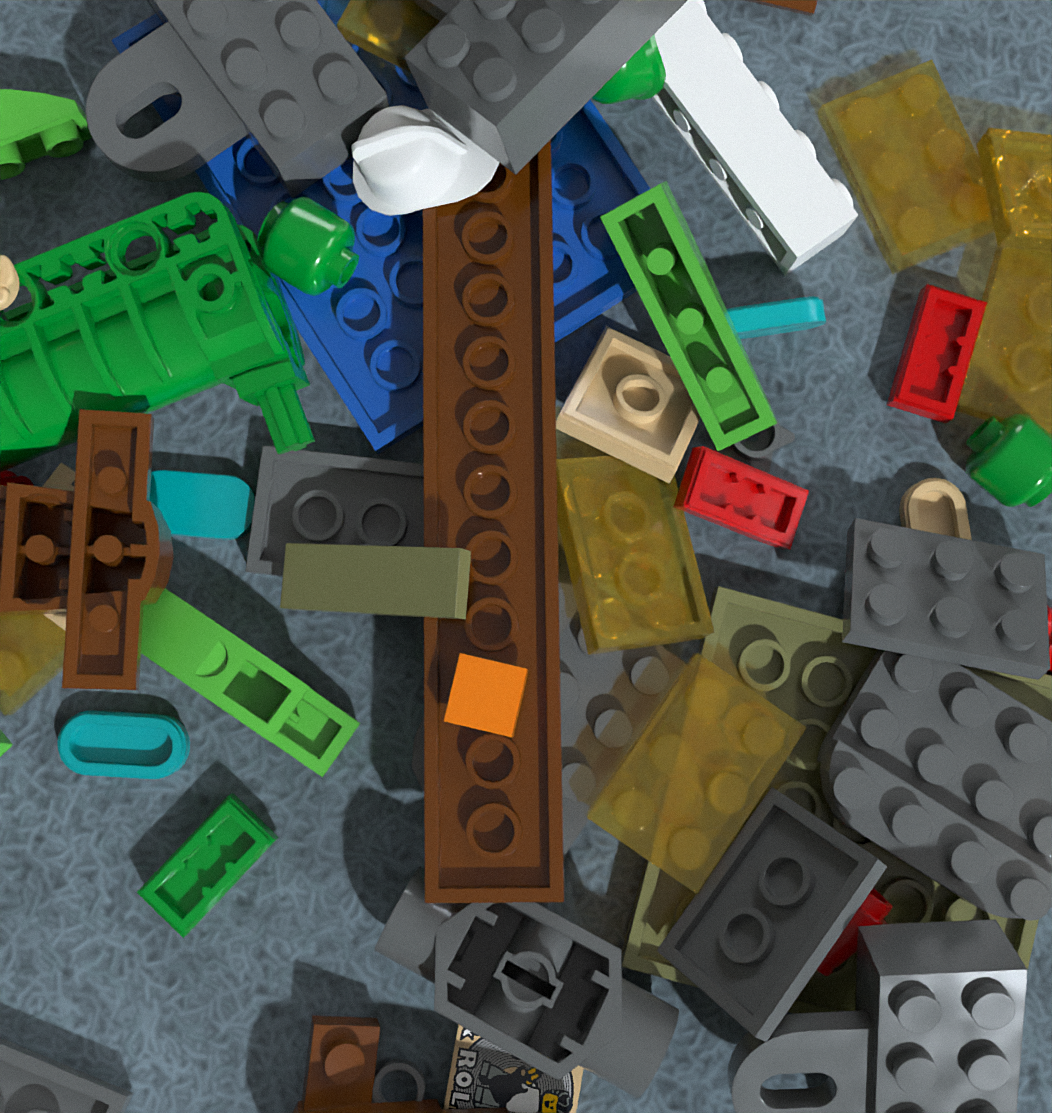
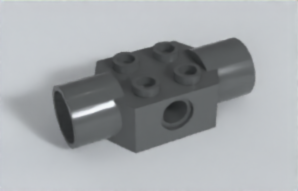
[374,866,679,1098]

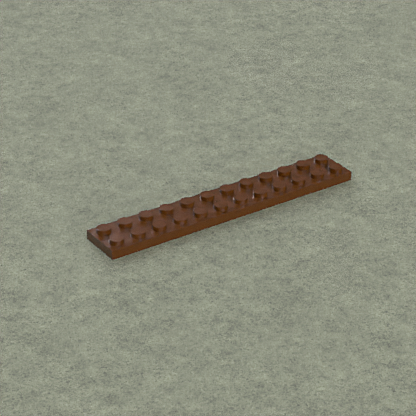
[423,139,564,903]

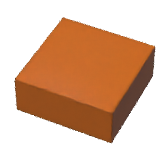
[444,653,529,737]

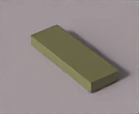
[280,543,471,619]

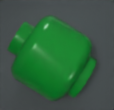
[257,197,359,296]
[965,414,1052,507]

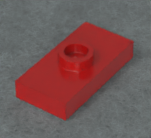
[887,284,987,424]
[673,446,809,550]

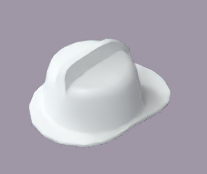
[351,105,500,216]

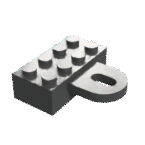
[86,0,389,198]
[404,0,688,175]
[727,919,1028,1113]

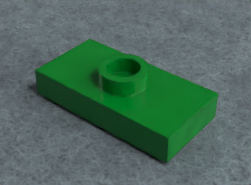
[137,793,279,938]

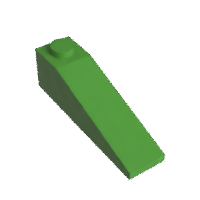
[600,181,777,451]

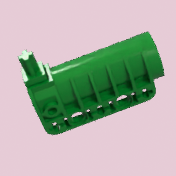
[0,191,315,472]

